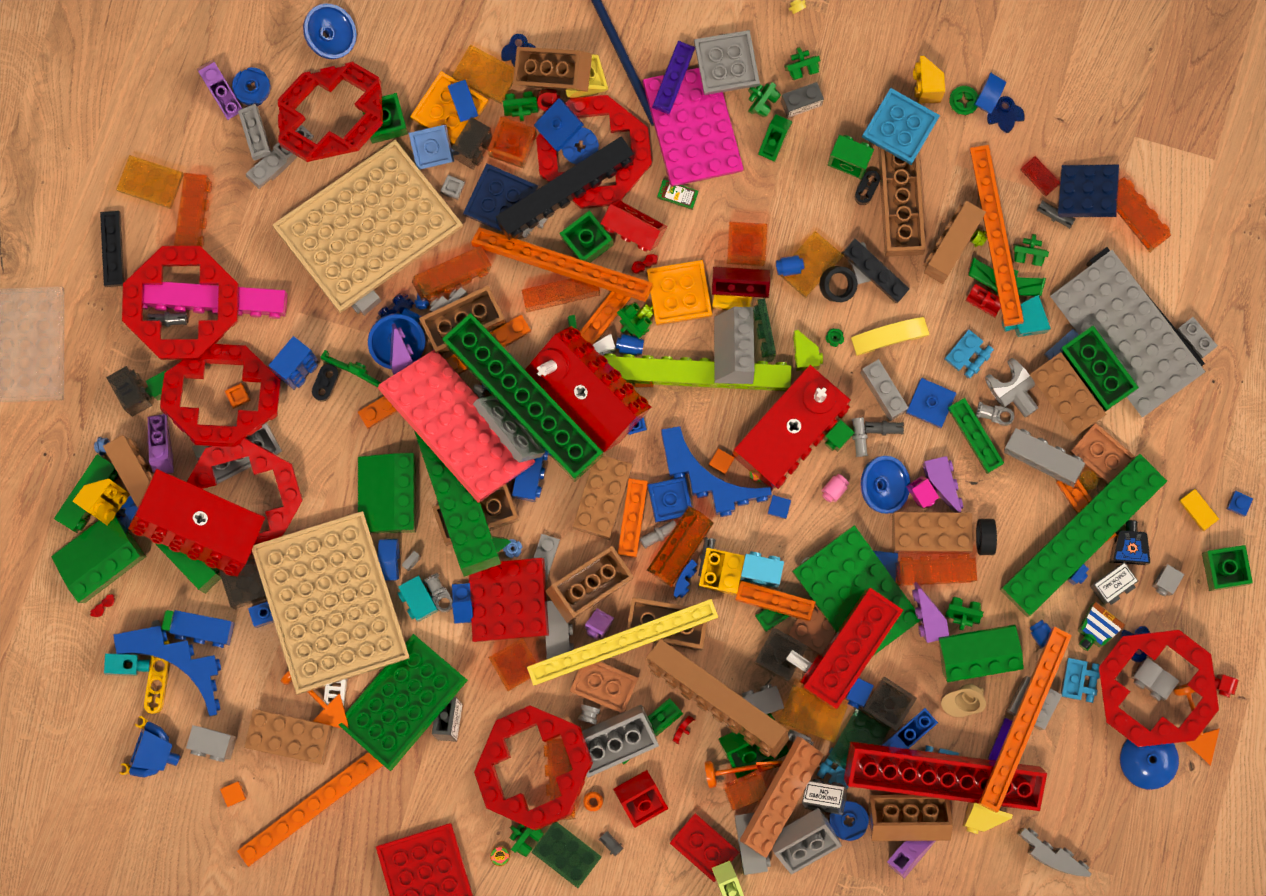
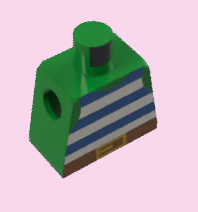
[1078,602,1125,651]

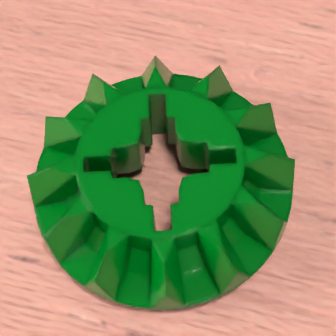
[949,86,978,116]

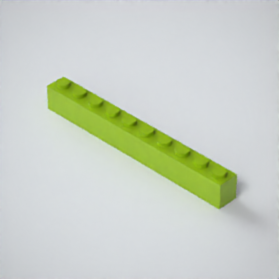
[604,353,791,391]

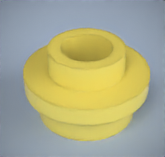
[788,0,806,14]

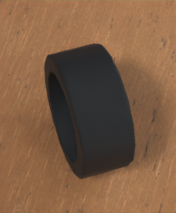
[819,266,858,303]
[976,519,997,555]

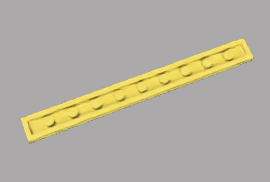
[527,599,718,686]

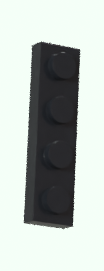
[100,211,124,287]
[841,238,909,303]

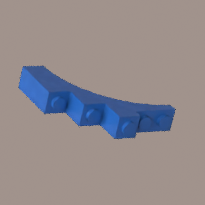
[661,426,772,517]
[113,626,221,716]

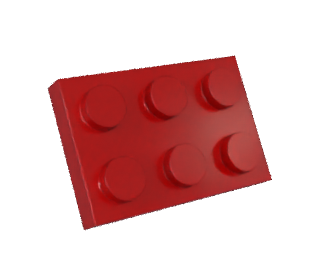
[670,813,740,882]

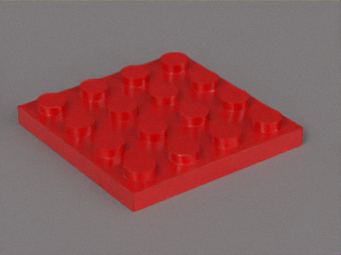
[469,558,549,642]
[376,823,473,896]

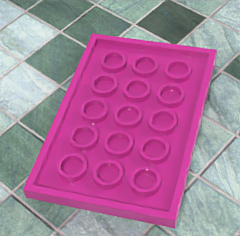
[642,68,744,187]

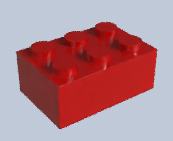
[600,199,668,252]

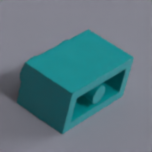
[398,575,438,622]

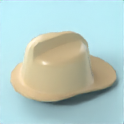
[941,684,986,717]

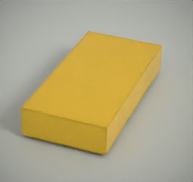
[712,295,752,310]
[1179,489,1219,531]

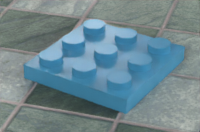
[862,88,940,165]

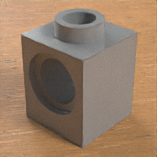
[1152,564,1185,597]

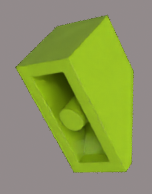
[793,330,823,371]

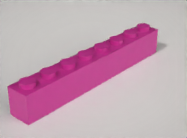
[143,282,288,319]

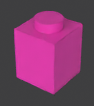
[906,476,939,508]

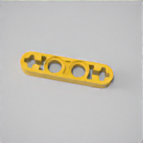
[144,640,171,714]

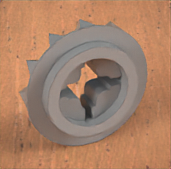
[788,729,814,746]

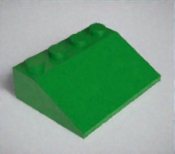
[358,453,416,533]
[51,515,147,603]

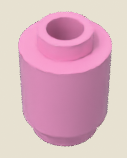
[821,474,849,503]

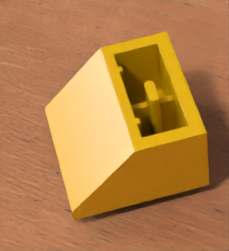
[913,56,945,104]
[73,479,130,526]
[699,548,745,596]

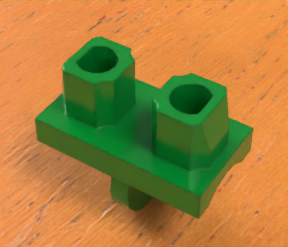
[784,47,821,80]
[748,82,781,117]
[503,91,538,122]
[1012,234,1049,266]
[617,302,652,339]
[945,597,984,631]
[509,824,544,857]

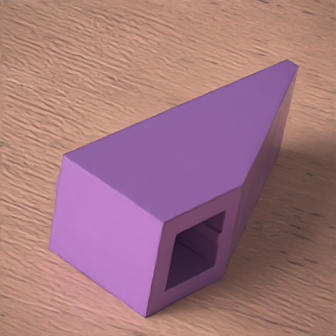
[197,60,243,120]
[390,323,417,375]
[147,414,174,474]
[922,456,963,513]
[912,582,949,643]
[585,608,614,640]
[887,841,936,879]

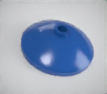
[303,3,357,59]
[368,313,425,369]
[861,456,910,514]
[1120,739,1179,790]

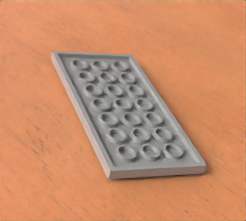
[1050,250,1206,418]

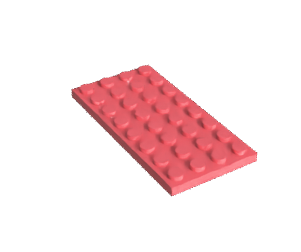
[378,350,535,503]

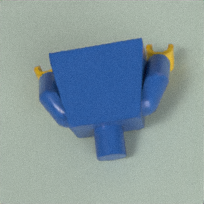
[119,716,180,778]

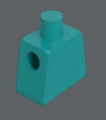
[1002,295,1051,337]
[104,653,150,676]

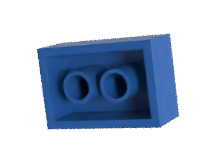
[268,336,319,390]

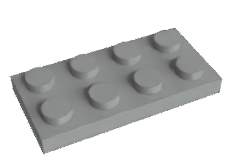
[473,396,545,463]

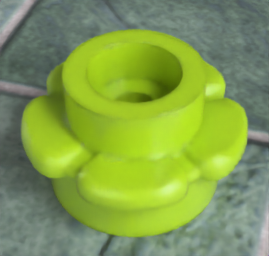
[970,229,987,247]
[637,304,654,320]

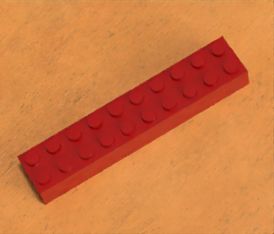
[844,742,1047,811]

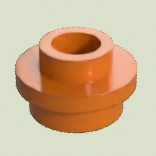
[583,792,603,811]

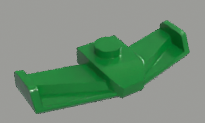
[968,257,1046,296]
[320,350,381,388]

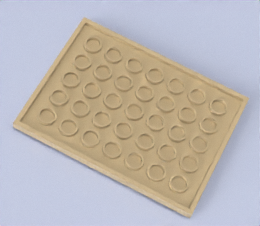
[272,140,463,313]
[252,511,410,695]

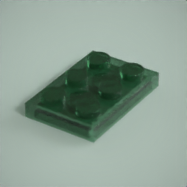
[753,298,776,362]
[827,709,890,769]
[531,822,602,888]

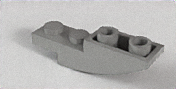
[246,124,314,189]
[1017,828,1091,877]

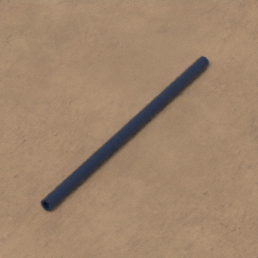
[591,0,654,126]

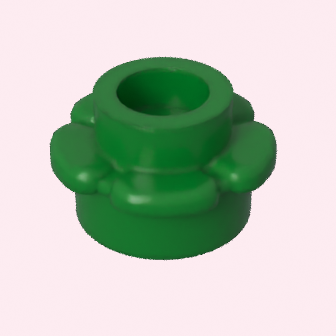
[826,328,844,347]

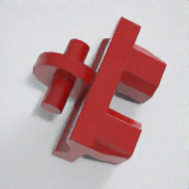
[965,284,1001,318]

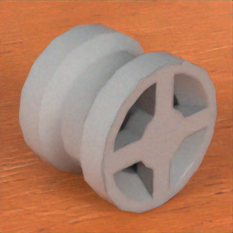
[578,704,600,724]

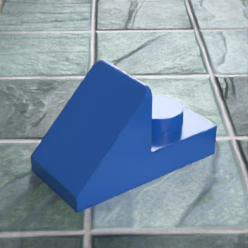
[452,583,473,624]

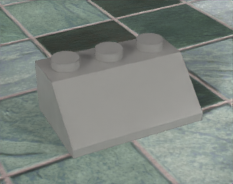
[772,808,842,875]

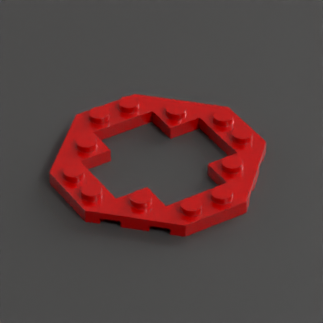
[278,62,383,162]
[536,95,652,209]
[122,246,239,360]
[160,344,281,447]
[187,438,303,556]
[1099,630,1219,747]
[474,705,593,830]

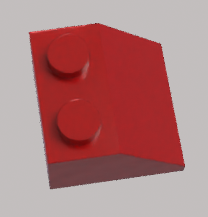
[613,770,668,828]

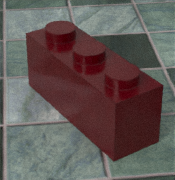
[712,266,770,298]

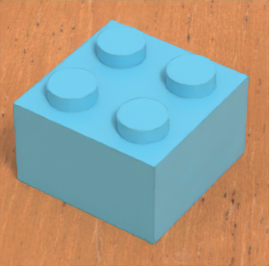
[740,551,784,588]

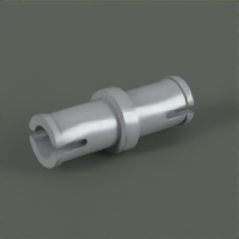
[852,417,868,457]
[640,520,679,549]

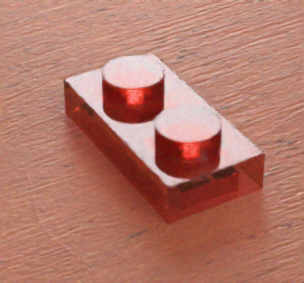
[1020,156,1060,197]

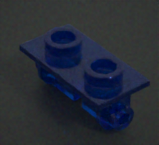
[376,293,414,320]

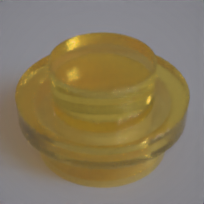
[1079,471,1099,490]

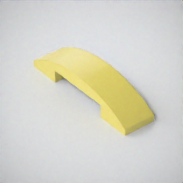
[851,317,929,356]

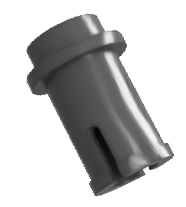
[598,831,623,856]

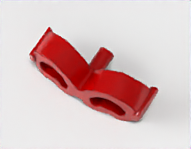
[631,254,658,274]
[90,594,115,617]
[672,716,695,745]

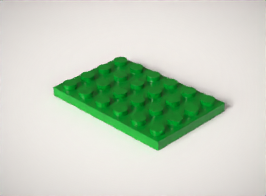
[792,525,920,657]
[339,634,468,771]

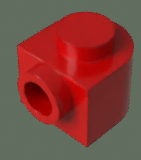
[537,89,560,111]
[1215,674,1239,698]

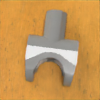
[985,358,1039,418]

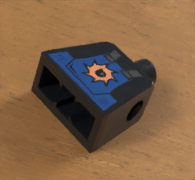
[1109,520,1150,566]

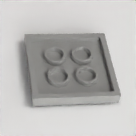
[694,30,760,95]

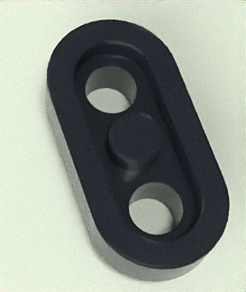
[312,364,339,402]

